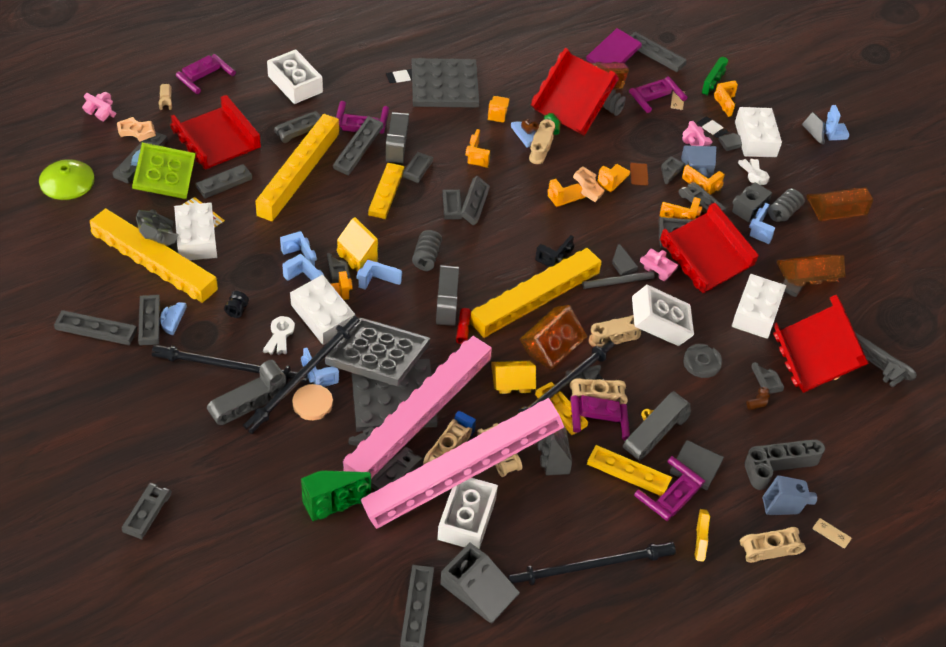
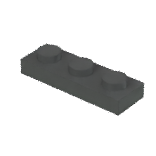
[196,164,252,199]
[460,176,490,225]
[138,295,160,345]

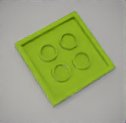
[132,142,195,199]

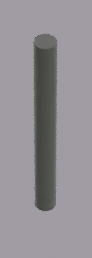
[582,271,654,289]

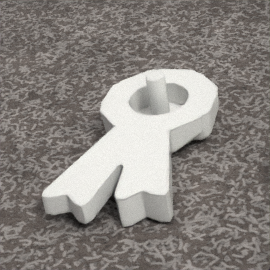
[738,158,770,185]
[263,316,295,355]

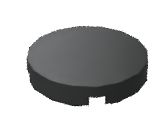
[683,344,722,378]

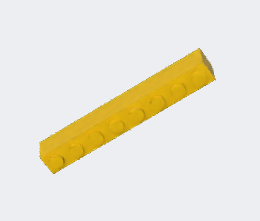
[255,114,339,222]
[90,208,218,303]
[470,248,602,338]

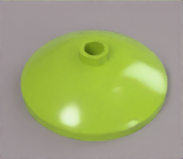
[39,159,94,200]

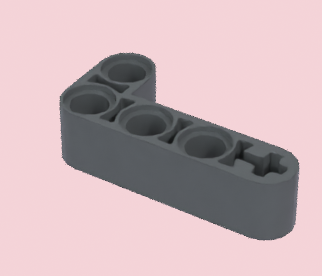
[386,112,409,164]
[436,265,459,326]
[207,360,286,425]
[623,391,691,461]
[744,440,825,490]

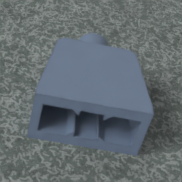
[681,146,716,179]
[762,475,817,515]

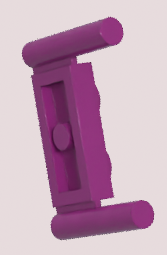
[176,54,236,94]
[629,76,688,113]
[336,101,389,134]
[570,395,630,441]
[634,456,705,521]

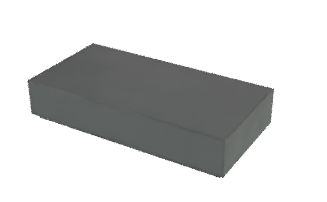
[403,152,433,183]
[442,189,462,219]

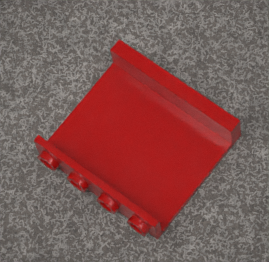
[531,48,619,136]
[170,95,261,170]
[660,202,759,294]
[773,294,868,393]

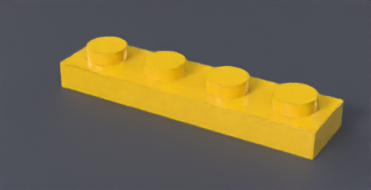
[368,163,404,219]
[587,445,672,496]

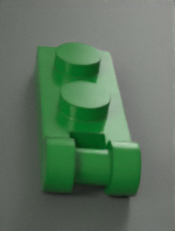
[702,57,728,96]

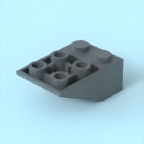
[537,426,572,475]
[440,543,520,624]

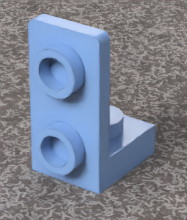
[824,105,850,141]
[280,231,317,267]
[301,348,339,387]

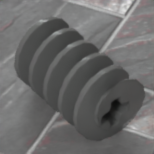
[603,89,626,116]
[768,188,805,222]
[412,230,442,271]

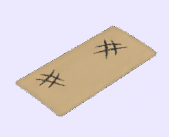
[671,91,685,110]
[813,518,852,548]

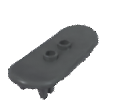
[855,332,917,388]

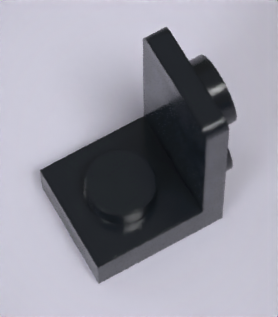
[535,235,575,267]

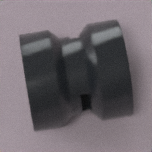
[224,291,249,318]

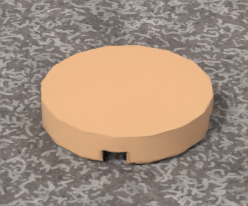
[292,384,333,421]

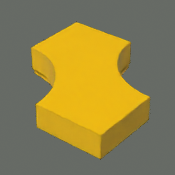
[694,509,710,562]

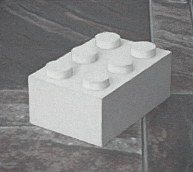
[267,49,323,104]
[735,107,782,157]
[174,203,217,260]
[732,274,786,339]
[290,275,355,345]
[632,285,694,346]
[437,478,498,549]

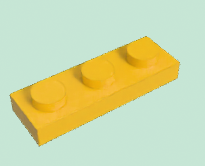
[535,382,588,435]

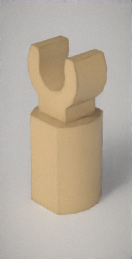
[159,84,172,110]

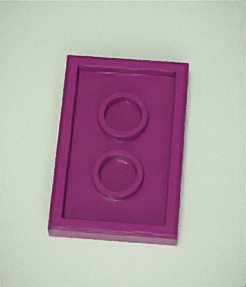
[586,28,642,73]

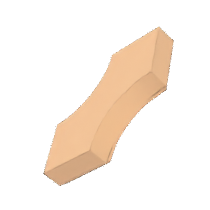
[117,117,156,142]
[573,167,604,202]

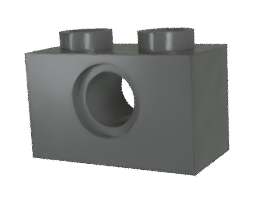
[732,182,772,222]

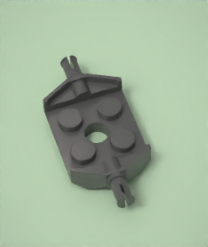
[136,209,179,246]

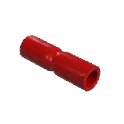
[456,308,471,344]

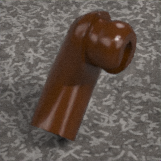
[521,119,539,134]
[746,387,770,410]

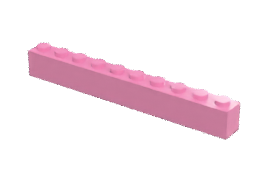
[343,336,492,479]
[361,398,564,529]

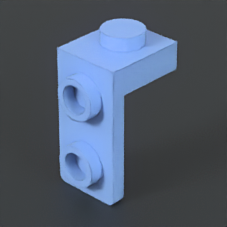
[749,203,775,244]
[283,254,324,280]
[357,260,402,290]

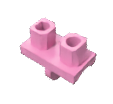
[82,92,116,122]
[682,121,712,146]
[640,248,678,281]

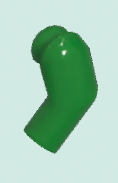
[544,113,561,135]

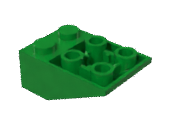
[301,471,371,521]

